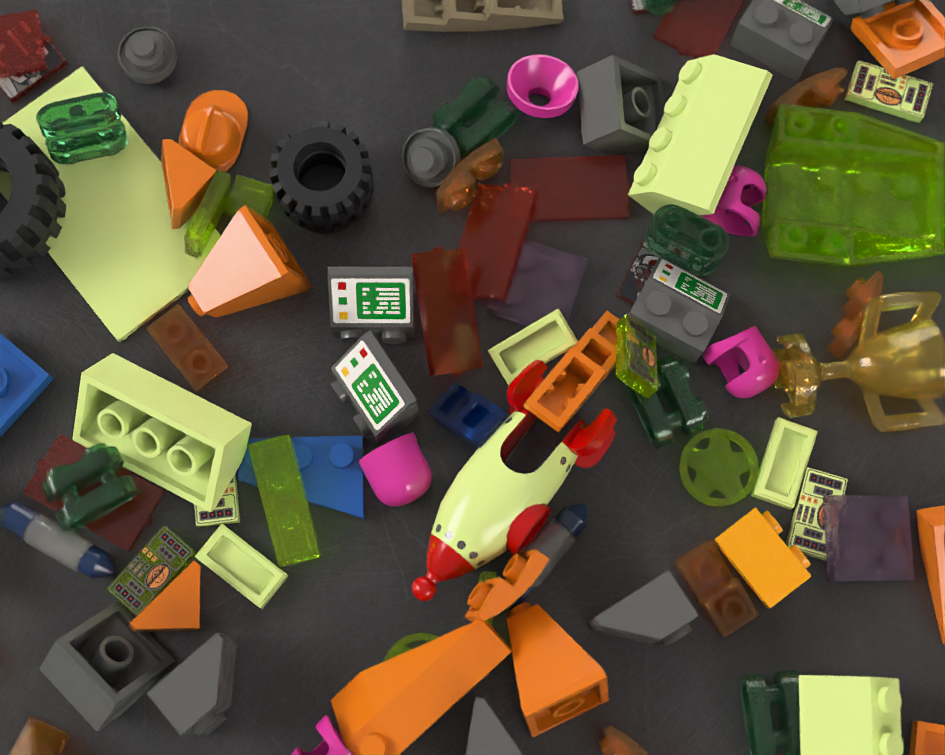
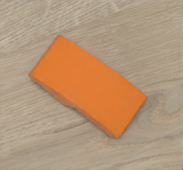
[465,549,550,622]

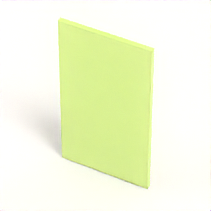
[0,67,221,343]

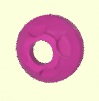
[507,55,579,118]

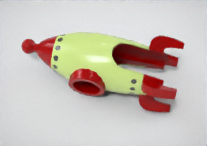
[411,360,617,601]

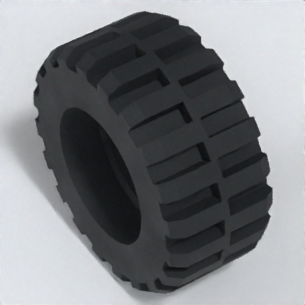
[0,121,67,279]

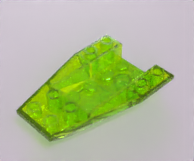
[762,104,945,267]

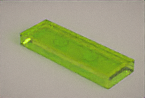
[247,433,321,567]

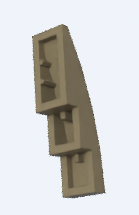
[402,0,564,32]

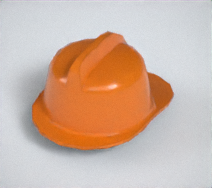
[178,90,248,176]

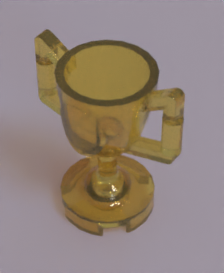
[773,290,945,433]

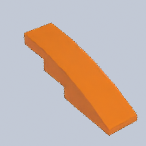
[523,311,640,432]

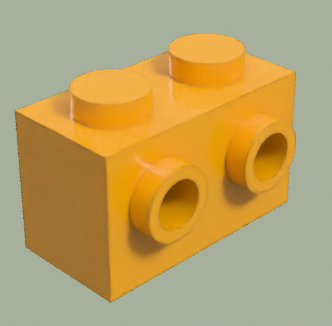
[714,507,811,609]

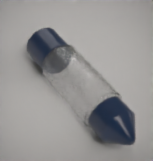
[0,501,114,579]
[503,504,587,609]

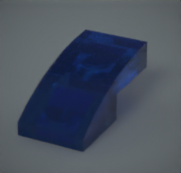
[428,381,509,448]

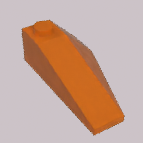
[330,620,513,755]

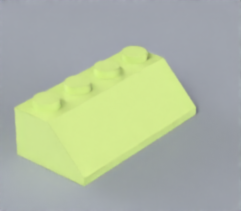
[628,54,773,220]
[72,353,252,513]
[799,675,904,755]

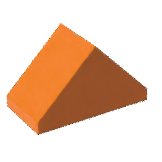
[161,139,217,229]
[129,561,200,632]

